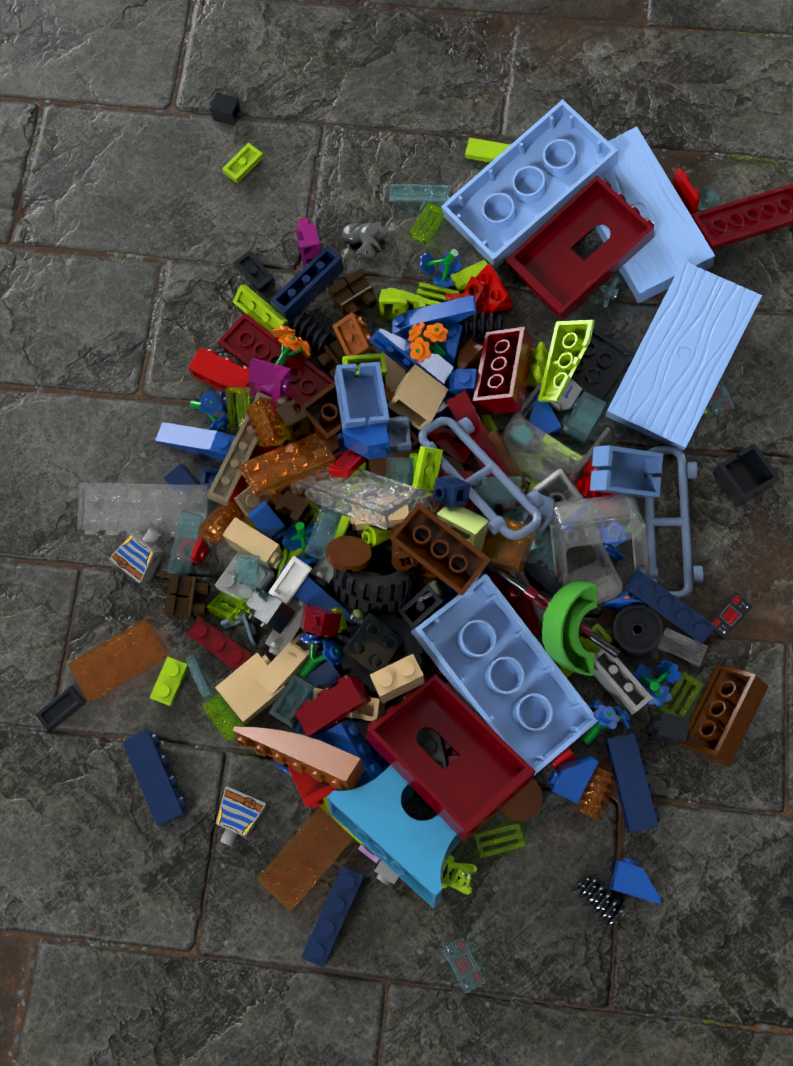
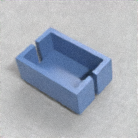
[334,362,390,429]
[590,445,663,498]

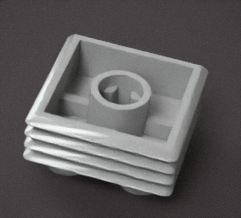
[527,469,587,530]
[215,551,276,606]

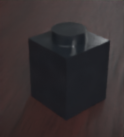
[209,93,241,126]

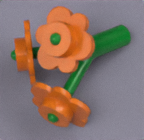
[408,322,448,362]
[273,326,311,366]

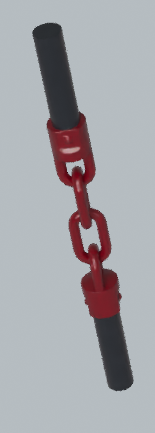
[496,567,620,658]

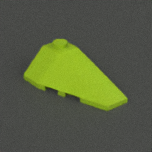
[379,288,462,324]
[538,320,595,402]

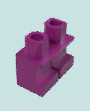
[295,217,321,267]

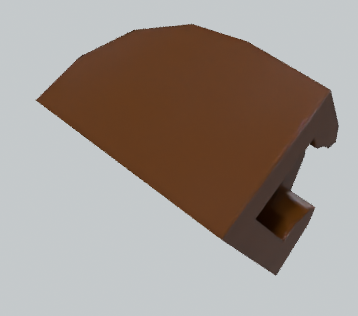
[457,340,483,370]

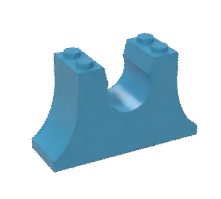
[327,765,462,908]

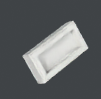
[268,556,312,605]

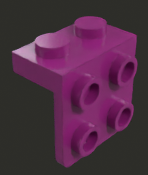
[248,358,291,416]

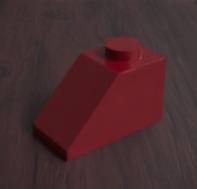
[300,603,342,636]

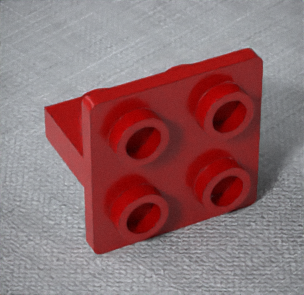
[471,264,514,318]

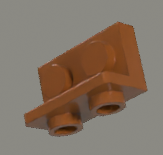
[332,312,378,356]

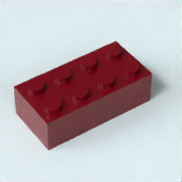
[473,327,533,415]

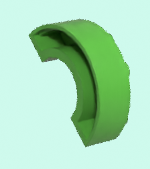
[542,581,598,676]

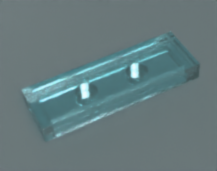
[389,184,449,203]
[167,510,204,577]

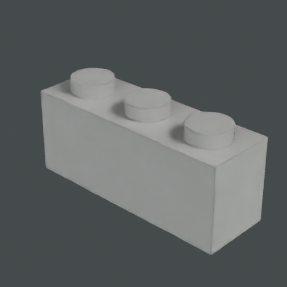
[593,649,652,717]

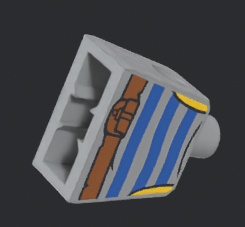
[109,528,163,584]
[216,786,269,847]

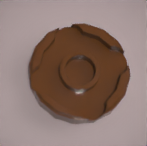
[326,536,372,572]
[500,779,543,821]

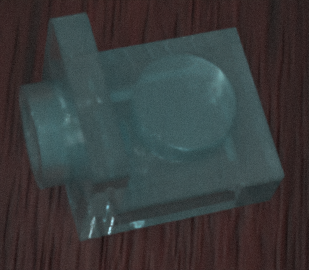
[234,552,261,585]

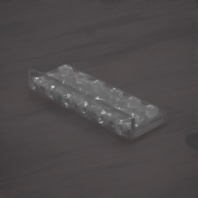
[289,456,419,530]
[77,482,210,538]

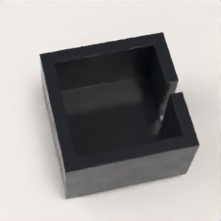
[712,443,780,508]

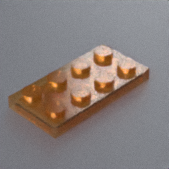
[238,433,336,498]
[68,618,167,702]
[256,807,354,912]

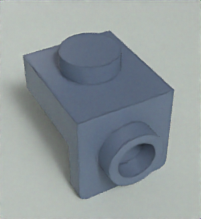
[388,416,412,452]

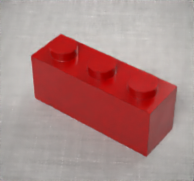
[188,347,249,401]

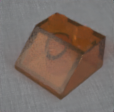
[481,519,535,574]

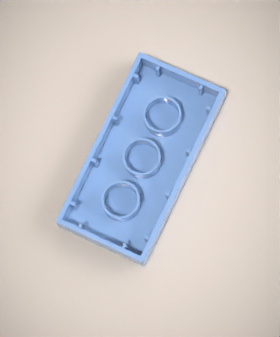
[441,99,618,269]
[595,127,715,304]
[606,261,762,451]
[410,574,599,775]

